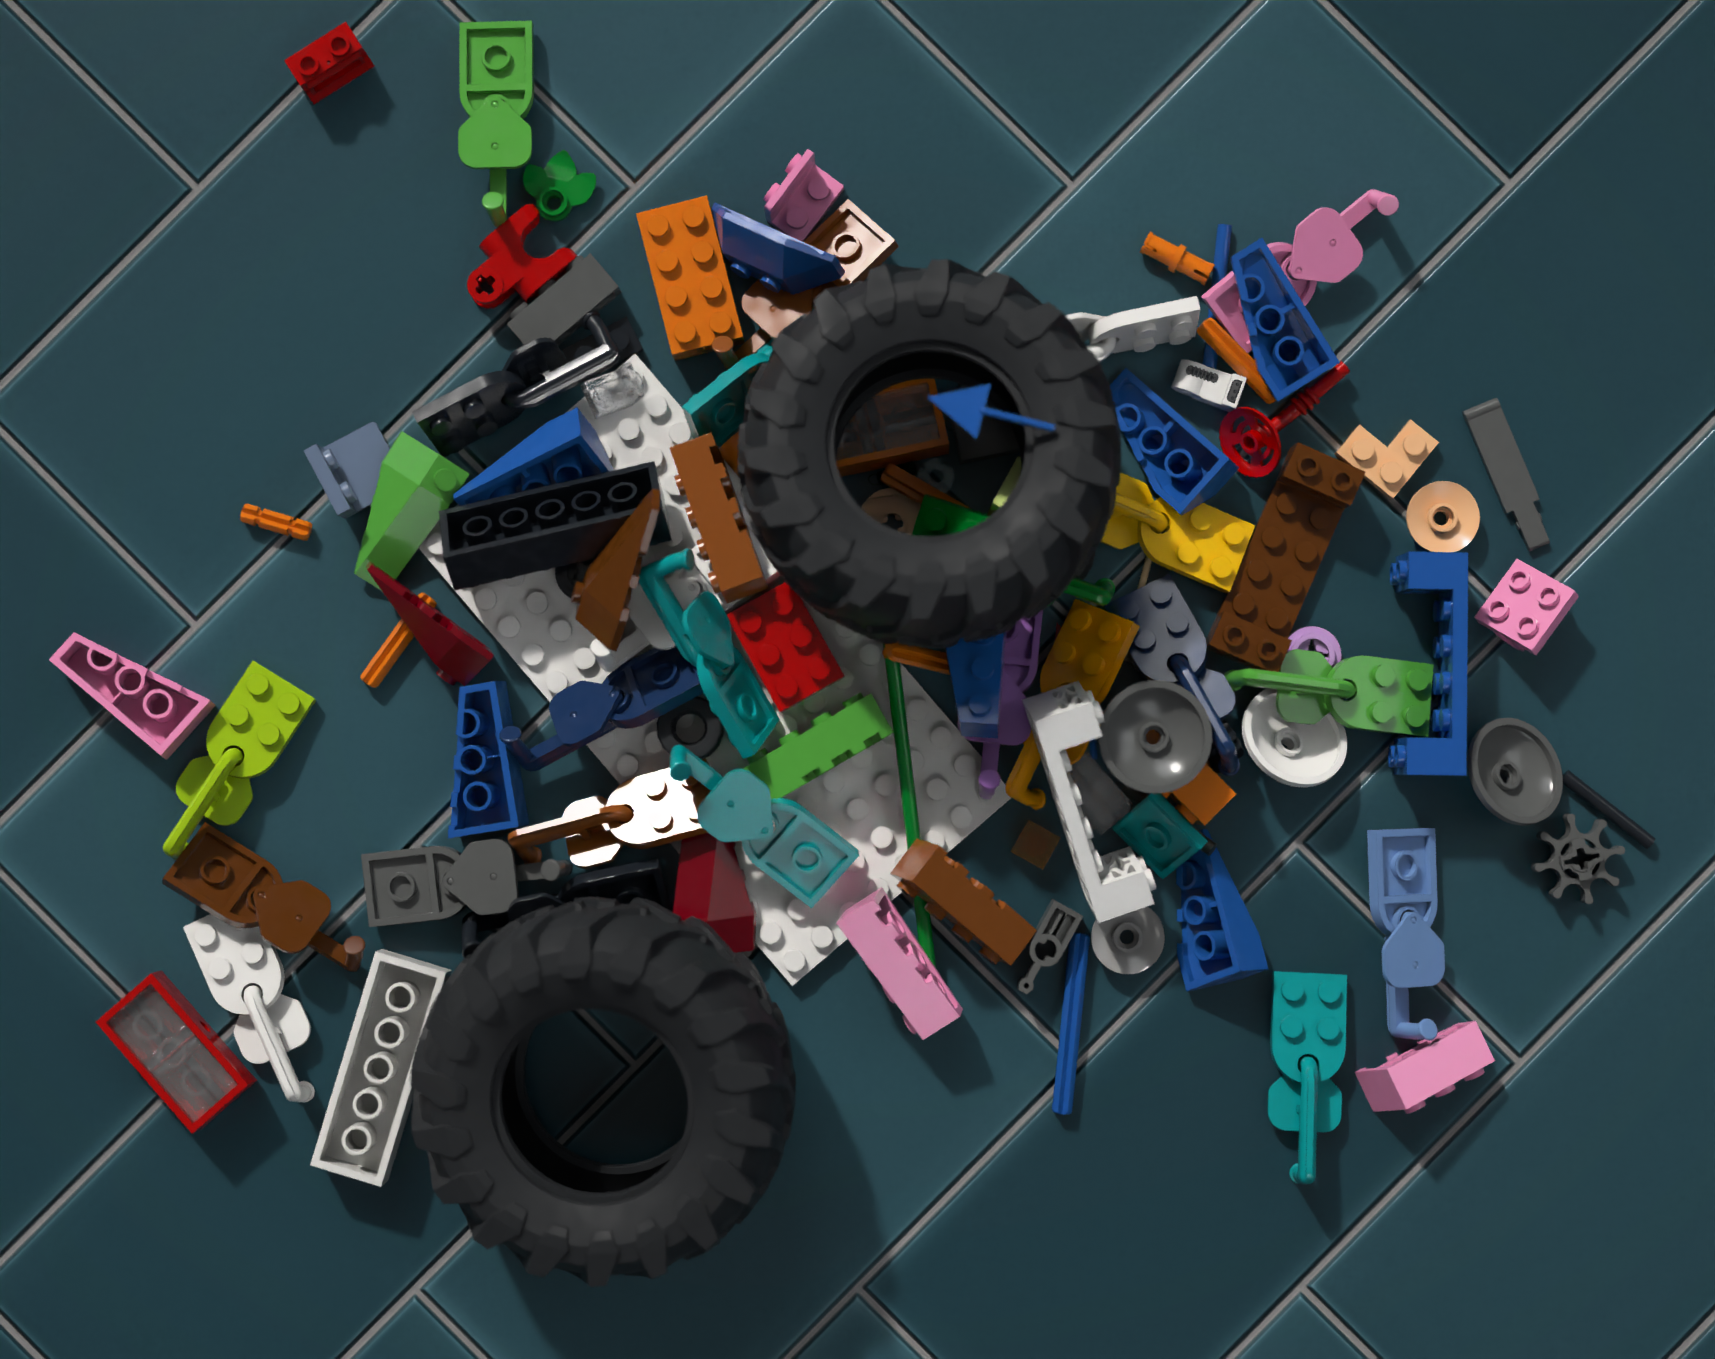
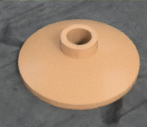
[1406,481,1480,552]

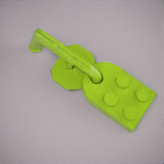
[163,661,316,860]

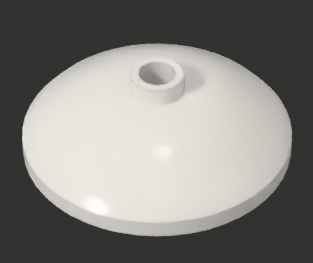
[1242,688,1347,787]

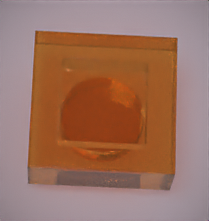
[1010,820,1061,870]

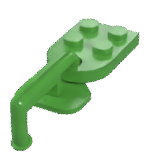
[458,21,534,228]
[1224,649,1434,738]

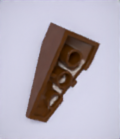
[571,489,660,651]

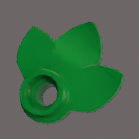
[523,150,596,222]

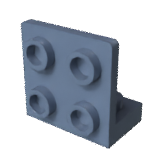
[303,422,390,519]

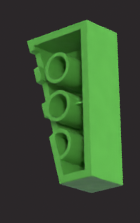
[743,692,893,799]

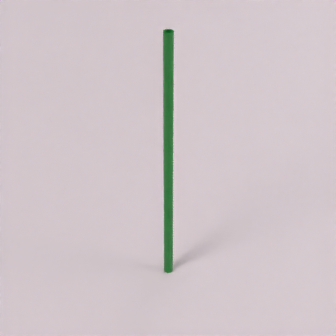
[883,643,937,969]

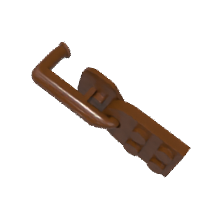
[162,822,365,972]

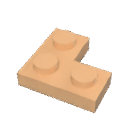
[1335,419,1439,500]

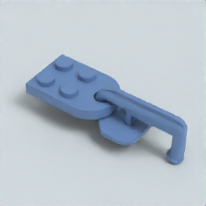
[1367,828,1445,1040]

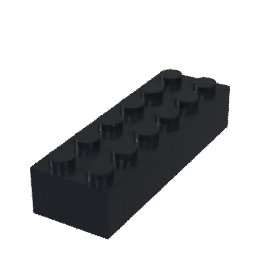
[439,461,672,591]

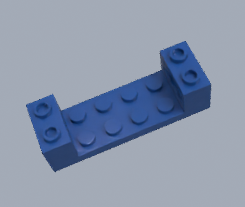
[1388,552,1468,776]

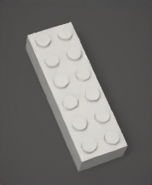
[310,949,452,1187]

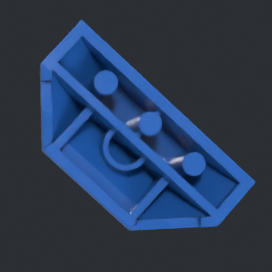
[711,202,845,295]

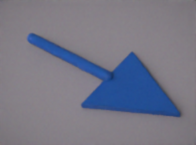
[927,384,1056,440]

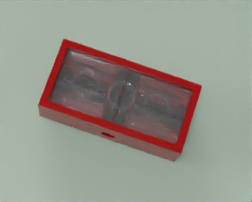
[96,970,257,1134]

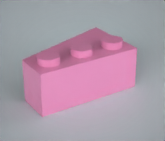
[1354,1021,1495,1114]

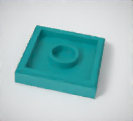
[1111,793,1207,879]

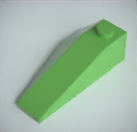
[354,431,469,591]

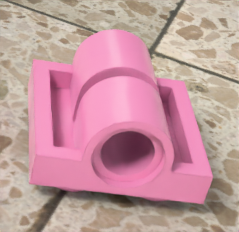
[1474,559,1579,655]

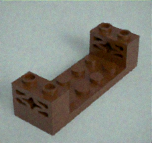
[1206,442,1365,672]

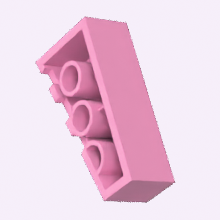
[49,632,216,760]
[836,887,963,1040]

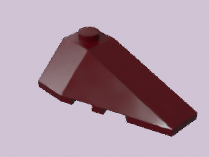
[366,562,494,686]
[673,832,756,953]

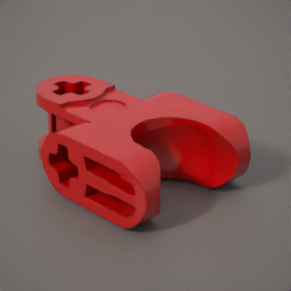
[467,204,578,309]

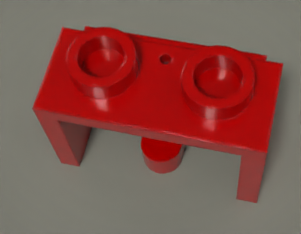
[284,21,374,104]

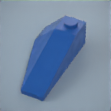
[1230,238,1340,402]
[1110,368,1239,515]
[453,407,614,506]
[1176,829,1268,991]

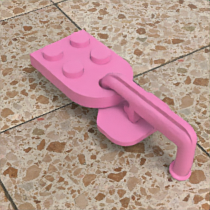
[1201,189,1399,353]

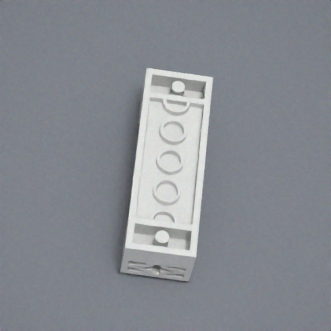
[1022,681,1156,923]

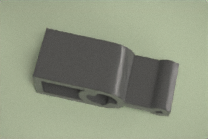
[1017,899,1083,994]

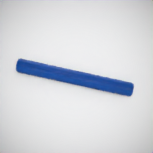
[1052,933,1090,1115]

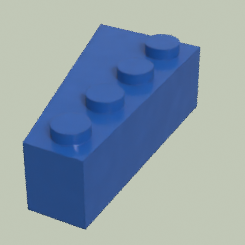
[945,632,1006,738]
[448,681,529,839]

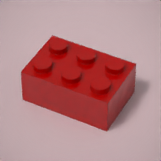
[727,582,845,713]

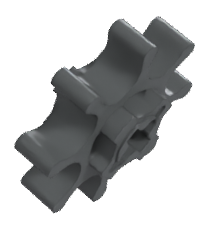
[1531,813,1625,904]

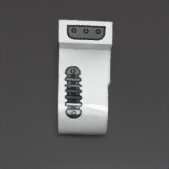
[1171,360,1247,412]

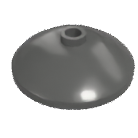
[1099,680,1212,793]
[1467,718,1563,826]

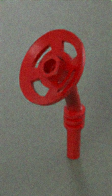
[1219,361,1351,478]

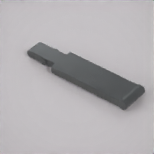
[1462,398,1550,552]

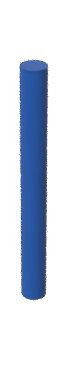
[1203,224,1232,370]

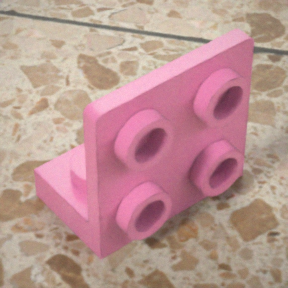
[763,149,844,242]

